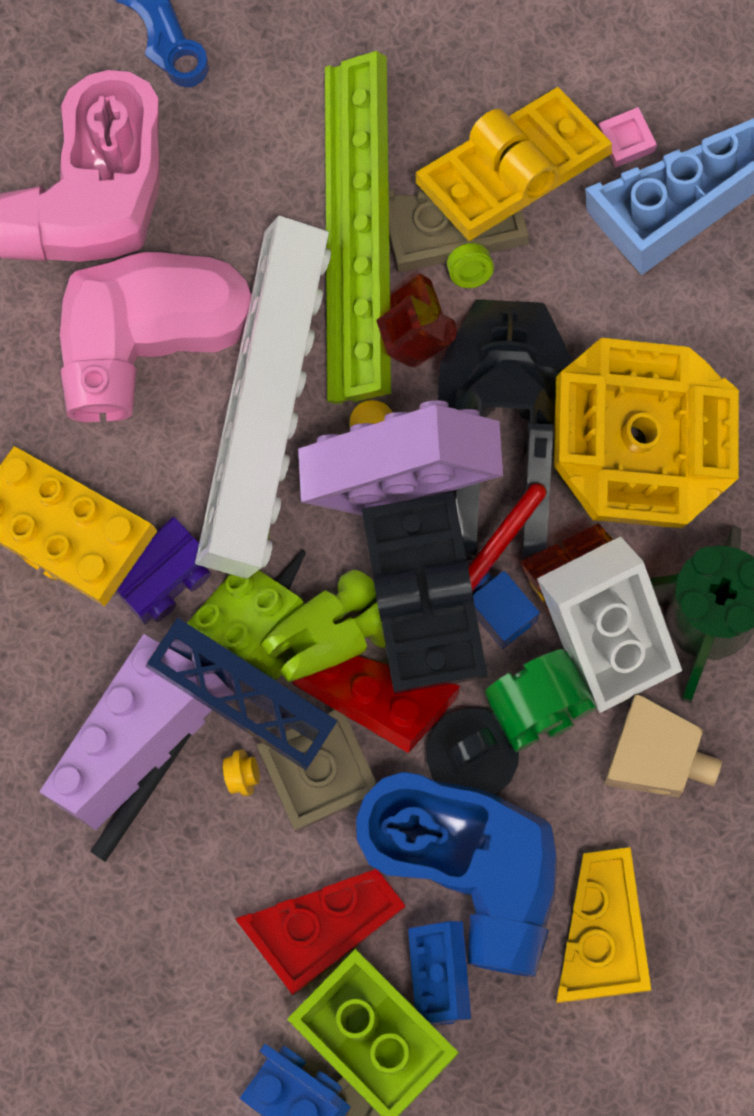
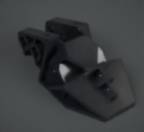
[438,300,573,563]

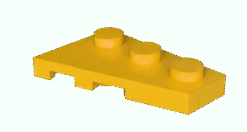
[556,847,651,1003]

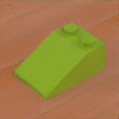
[287,949,460,1116]

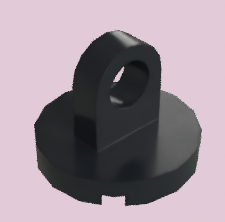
[426,708,519,795]

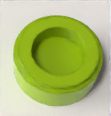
[447,243,494,288]

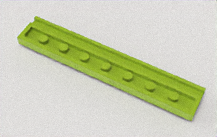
[325,50,391,404]

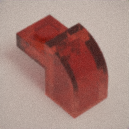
[376,273,457,368]

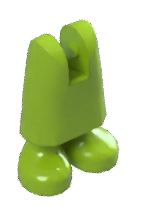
[261,570,386,682]

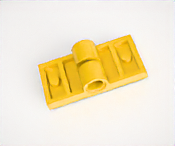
[416,87,612,241]
[0,446,157,607]

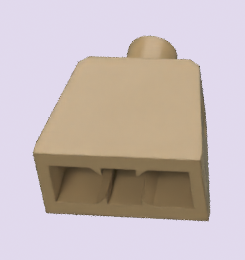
[604,694,723,798]

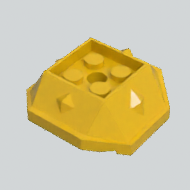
[554,338,739,528]

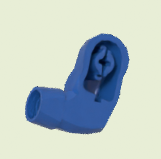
[356,772,557,977]

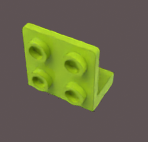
[187,570,305,681]

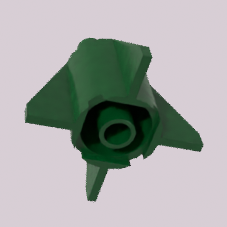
[650,525,754,703]

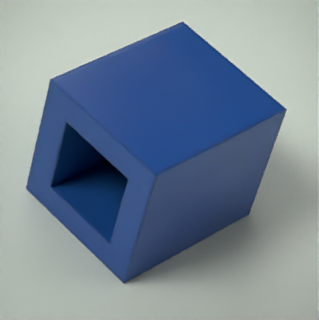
[473,570,540,650]

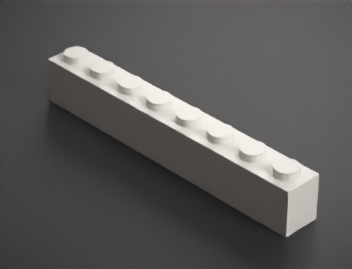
[195,216,331,579]

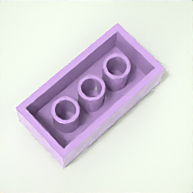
[298,401,503,515]

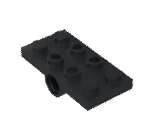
[362,492,488,694]

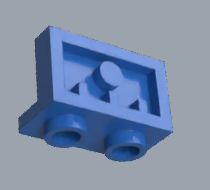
[408,921,471,1025]
[239,1043,351,1116]

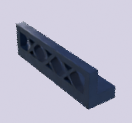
[145,617,337,770]

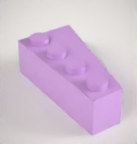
[39,634,234,830]

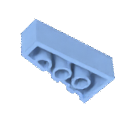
[585,118,754,275]

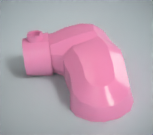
[0,70,160,262]
[60,252,251,423]

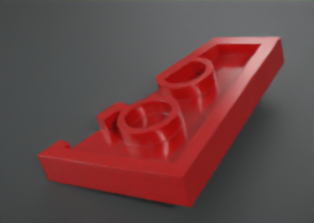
[292,656,460,753]
[235,869,406,996]

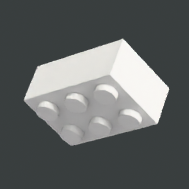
[537,536,682,713]

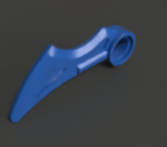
[115,0,209,87]

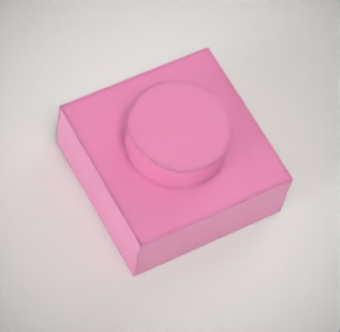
[598,107,657,168]

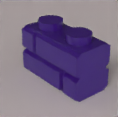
[115,516,211,625]

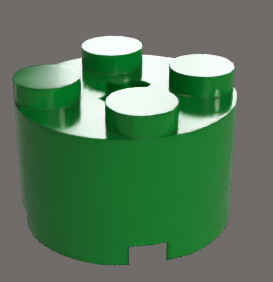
[484,649,597,752]

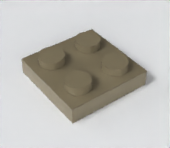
[256,710,377,832]

